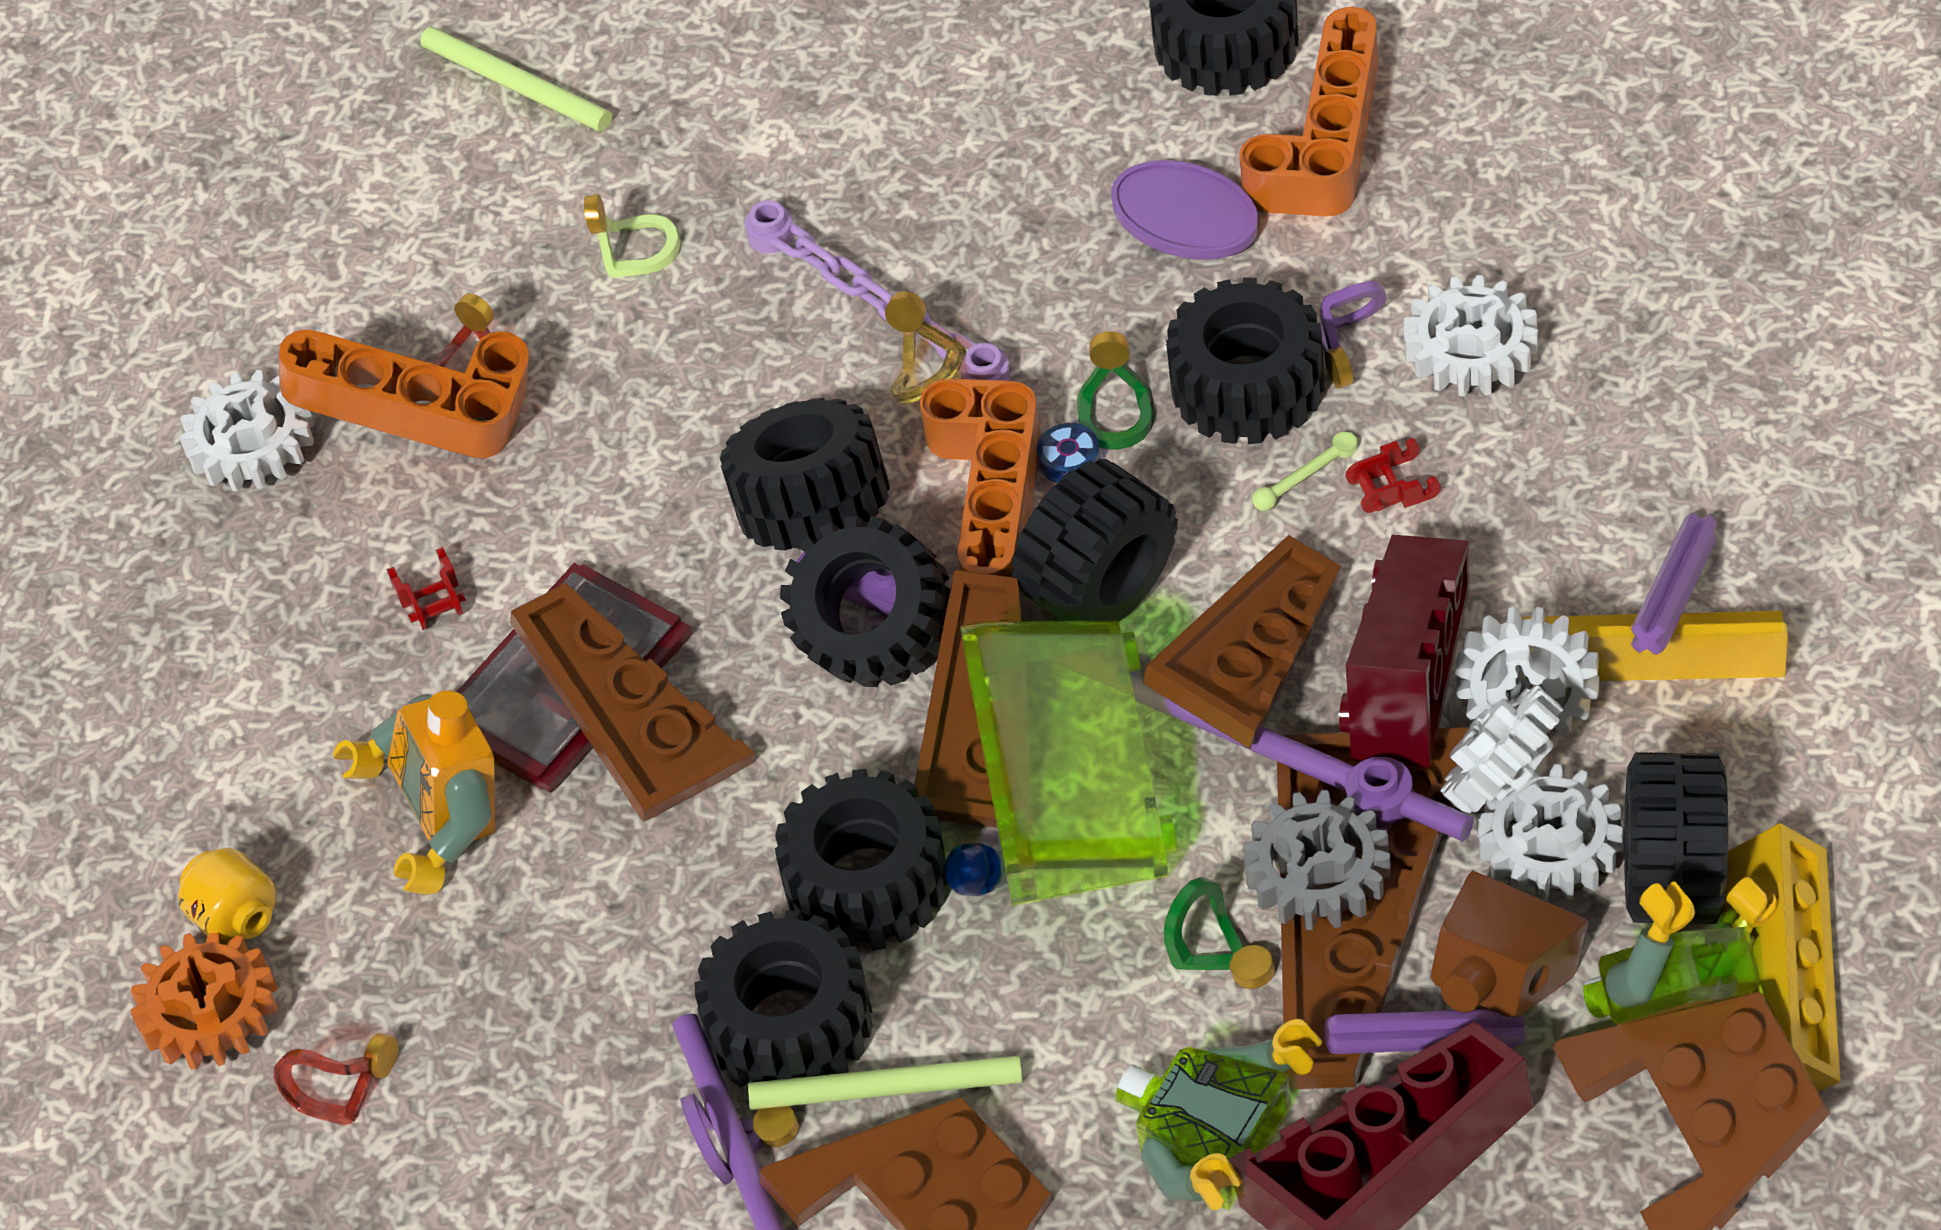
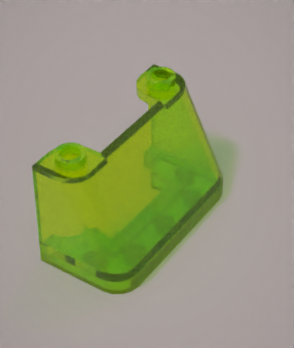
[960,621,1178,906]

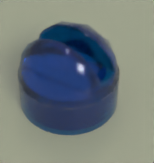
[945,843,1005,896]

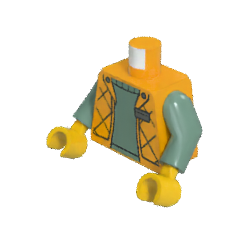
[333,690,495,895]

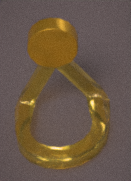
[885,291,967,404]

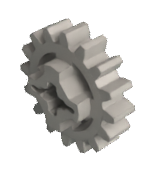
[1243,790,1391,930]

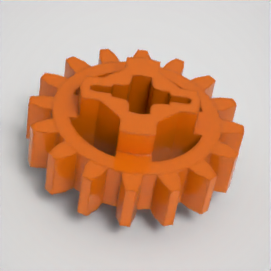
[130,933,278,1070]

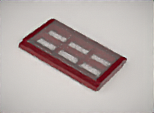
[456,563,693,793]

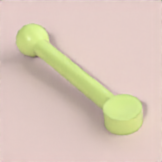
[1252,432,1357,511]

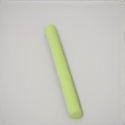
[420,26,613,133]
[748,1056,1022,1110]

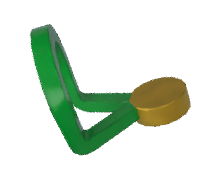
[1077,331,1153,450]
[1163,877,1275,989]

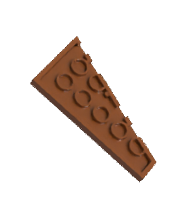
[1277,727,1470,1090]

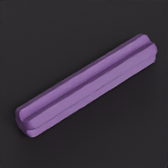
[1324,1009,1526,1054]

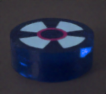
[1037,423,1101,483]

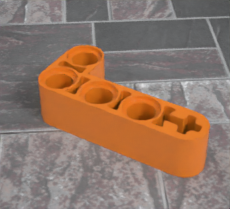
[1239,6,1378,217]
[279,329,529,459]
[920,379,1042,577]

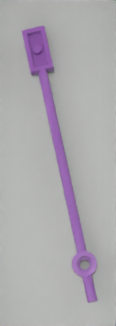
[796,552,1474,841]

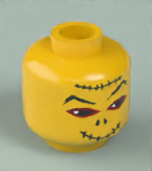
[178,847,276,945]

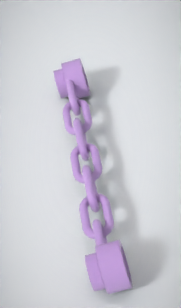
[745,200,1011,381]

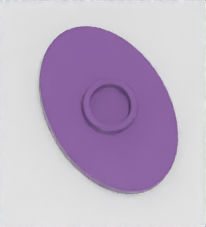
[1111,160,1258,260]

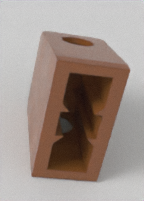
[1430,870,1589,1018]

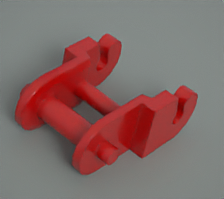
[1345,438,1441,513]
[386,547,466,631]

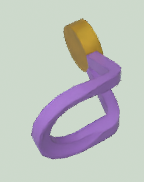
[1319,281,1387,389]
[680,1093,799,1185]

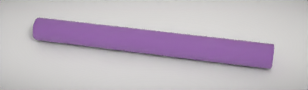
[672,1014,785,1230]

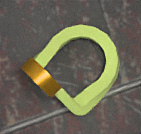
[584,194,681,278]

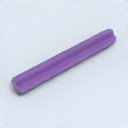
[1631,513,1717,655]

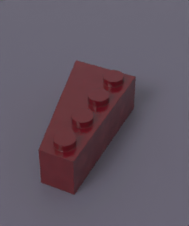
[1339,534,1470,768]
[1228,1021,1534,1230]

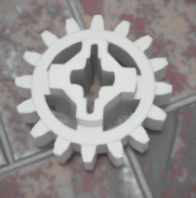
[1403,275,1538,397]
[179,370,315,491]
[1455,607,1600,736]
[1440,684,1563,815]
[1477,764,1623,901]

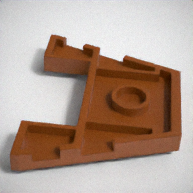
[1551,992,1830,1230]
[759,1097,1051,1230]

